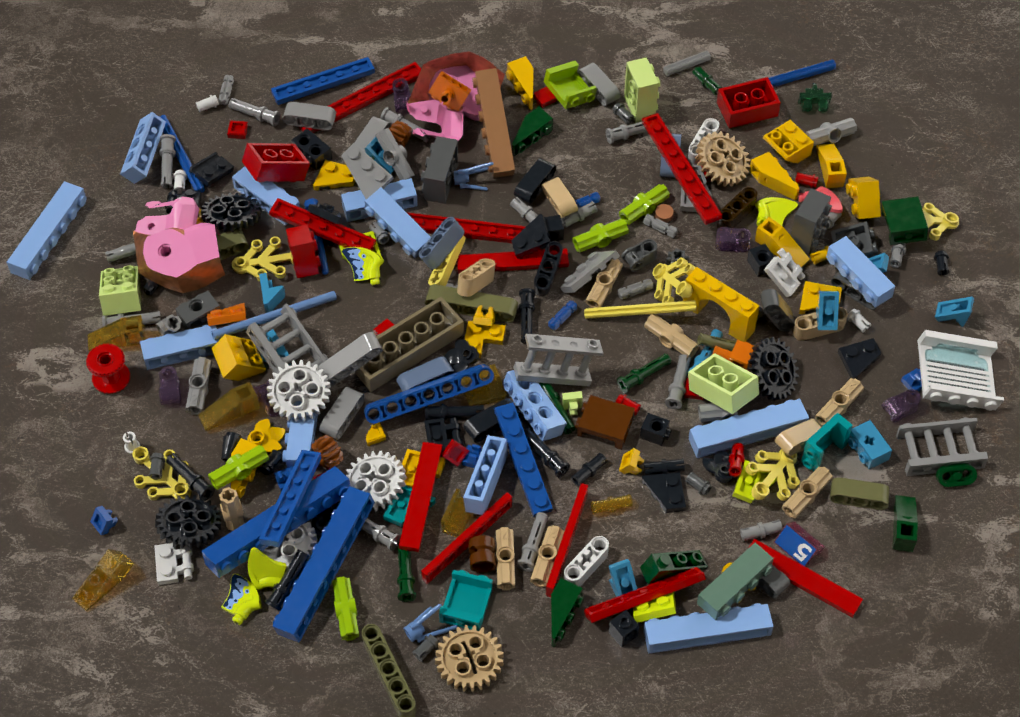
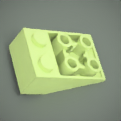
[99,265,141,316]

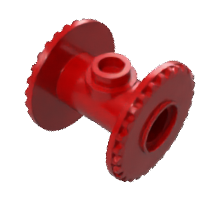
[86,343,130,394]

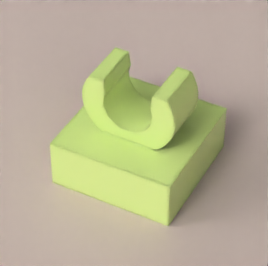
[562,391,583,416]

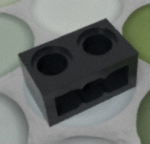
[291,128,332,171]

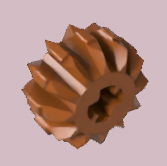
[389,120,412,148]
[312,435,343,470]

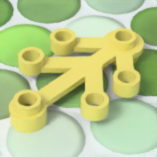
[923,203,959,241]
[232,236,293,281]
[652,257,696,303]
[132,446,192,500]
[745,449,800,501]

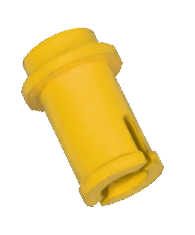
[810,246,829,265]

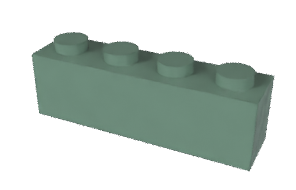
[697,543,774,620]

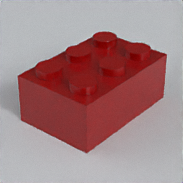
[717,77,781,128]
[242,143,310,182]

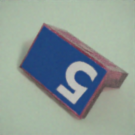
[774,521,825,567]

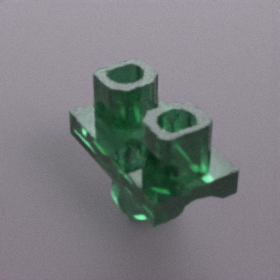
[798,83,832,112]

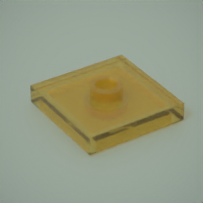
[461,364,507,406]

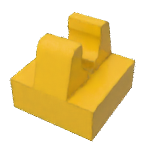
[473,305,495,326]
[619,448,644,474]

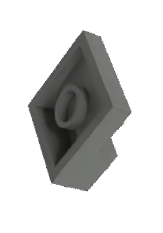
[831,221,879,258]

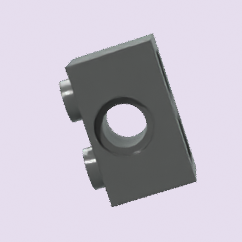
[175,291,220,329]

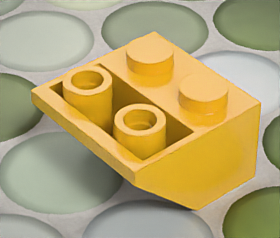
[763,120,814,164]
[211,334,266,381]

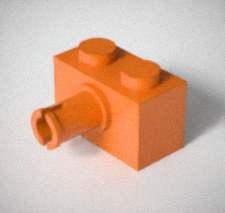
[428,71,471,111]
[712,340,754,372]

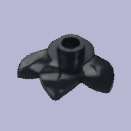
[444,339,479,373]
[702,451,734,483]

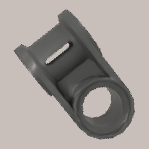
[621,239,657,272]
[758,565,790,598]

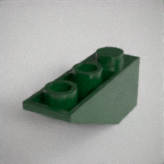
[512,107,553,157]
[892,495,918,552]
[640,550,708,585]
[551,578,584,647]

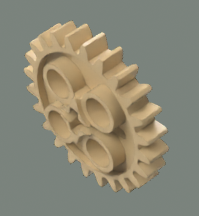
[695,131,751,187]
[435,625,504,692]

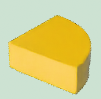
[366,422,386,446]

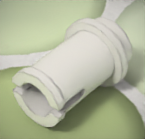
[195,95,219,112]
[173,170,187,194]
[847,309,871,333]
[123,432,140,454]

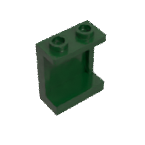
[881,196,928,245]

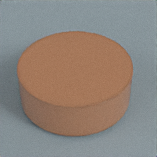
[655,204,674,222]

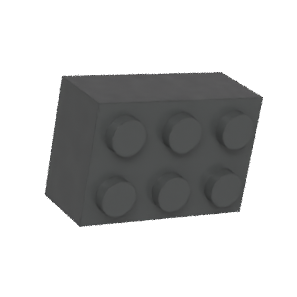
[421,136,459,204]
[791,188,832,256]

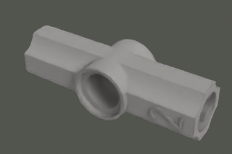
[805,118,857,146]
[375,128,415,180]
[185,357,212,415]

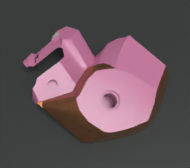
[406,51,505,141]
[133,197,225,293]

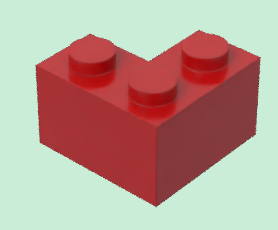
[286,225,321,278]

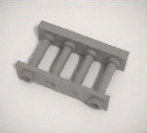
[246,303,328,391]
[513,334,603,386]
[896,417,988,476]

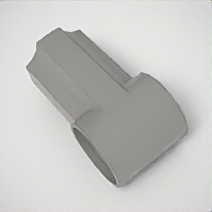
[156,314,182,336]
[698,403,738,422]

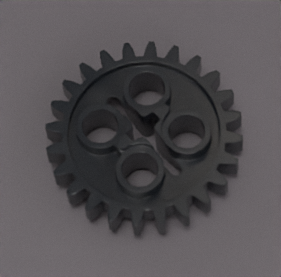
[201,192,261,232]
[748,337,799,401]
[155,495,222,549]

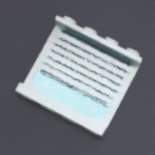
[917,330,1004,411]

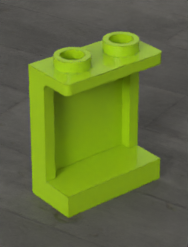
[543,61,597,109]

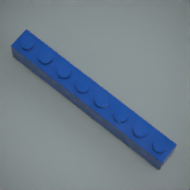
[202,466,351,578]
[272,486,375,643]

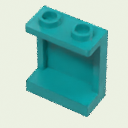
[801,413,853,472]
[439,570,493,631]

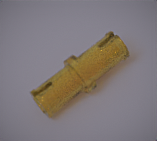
[590,494,633,514]

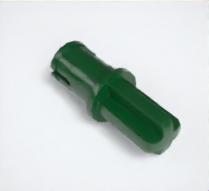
[692,67,722,96]

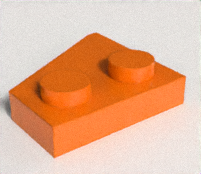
[207,303,247,326]

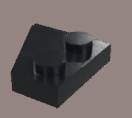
[307,202,341,224]
[511,214,551,258]
[838,338,881,379]
[641,472,686,513]

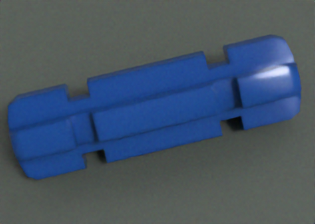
[575,192,600,208]
[548,300,577,330]

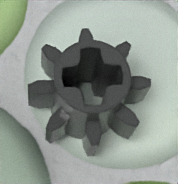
[666,248,689,271]

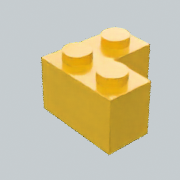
[846,177,881,219]

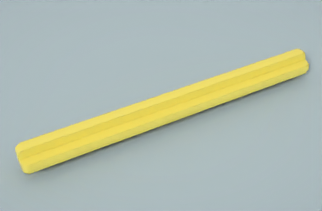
[584,300,697,319]

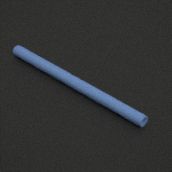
[211,291,337,340]

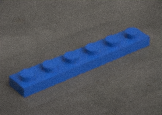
[271,57,375,105]
[494,403,553,517]
[259,450,322,547]

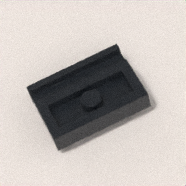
[189,152,234,187]

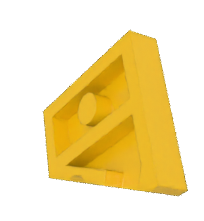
[313,160,355,191]
[799,281,842,314]

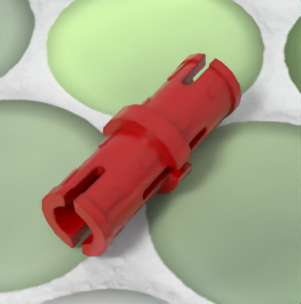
[729,442,745,477]

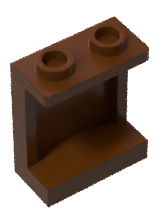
[575,395,635,450]

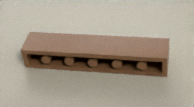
[472,68,515,178]

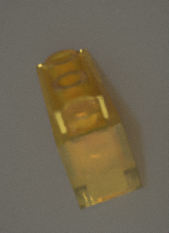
[87,315,146,352]
[198,382,260,431]
[72,549,134,611]

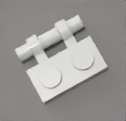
[764,248,805,297]
[154,543,194,585]

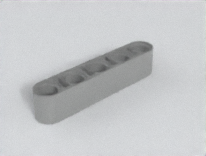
[299,332,383,393]

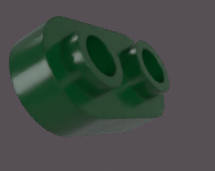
[936,464,977,487]

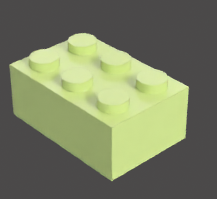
[624,57,660,123]
[688,353,759,414]

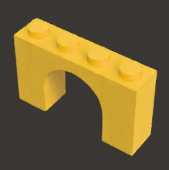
[683,267,759,342]

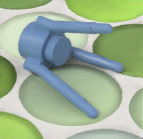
[454,162,494,191]
[403,604,458,643]

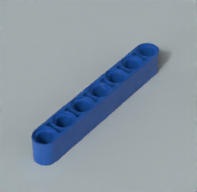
[364,364,494,424]

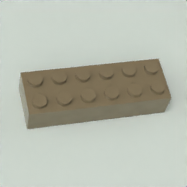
[354,297,464,392]

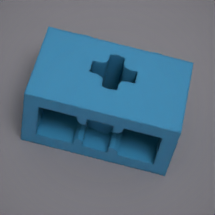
[848,420,892,469]

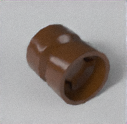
[469,535,496,573]

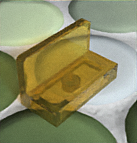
[441,488,472,538]

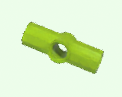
[619,184,670,225]
[573,219,629,253]
[208,445,269,490]
[332,576,359,641]

